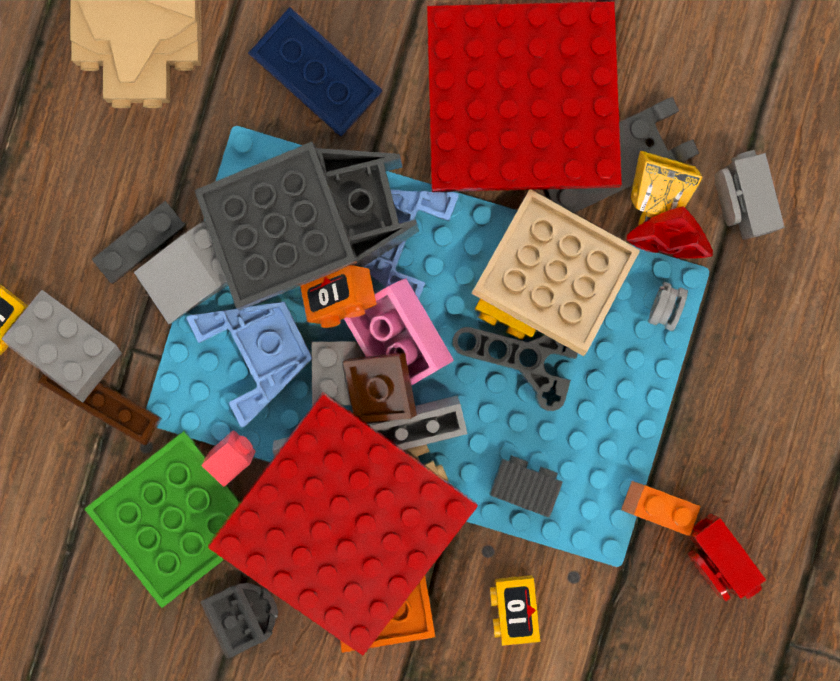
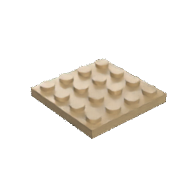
[471,189,640,356]

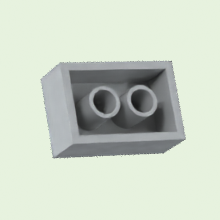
[2,290,122,403]

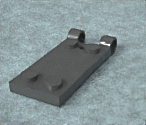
[546,97,700,213]

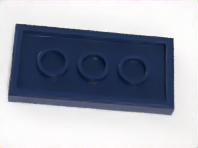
[248,7,383,138]

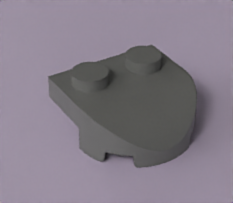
[200,583,278,659]

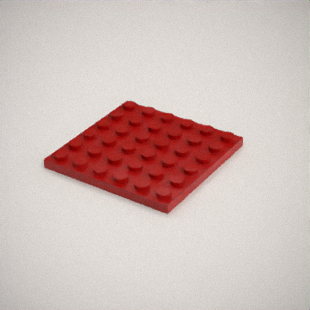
[427,1,622,192]
[208,392,478,656]

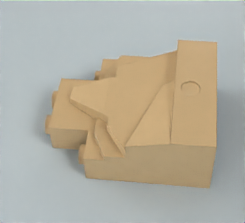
[70,0,201,108]

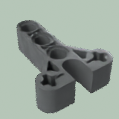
[452,327,578,411]

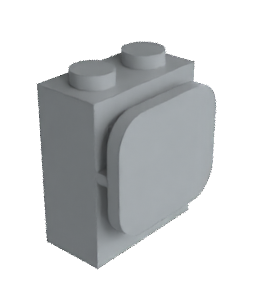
[714,150,785,240]

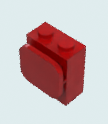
[687,513,766,602]

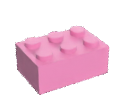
[344,278,454,386]

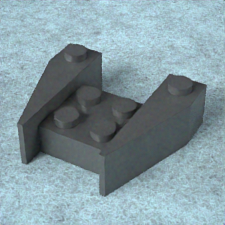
[316,148,419,267]

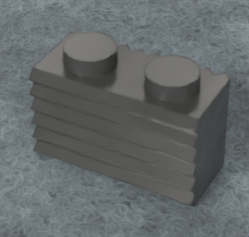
[489,455,563,518]

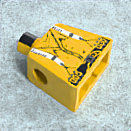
[631,151,702,225]

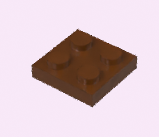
[343,353,417,422]

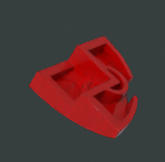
[626,206,713,259]

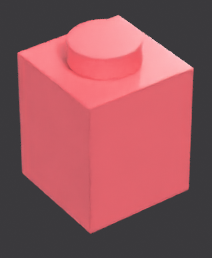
[201,430,256,487]

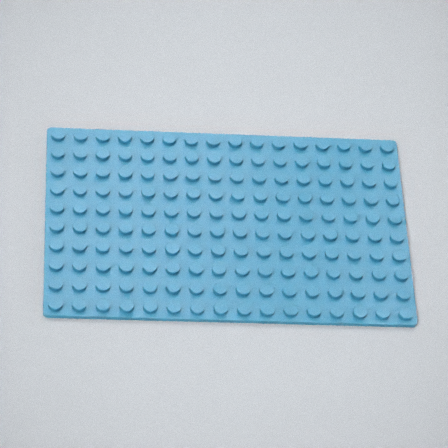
[146,126,709,567]

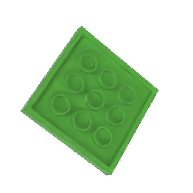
[85,431,240,608]

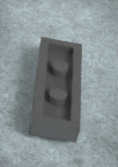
[92,201,186,284]

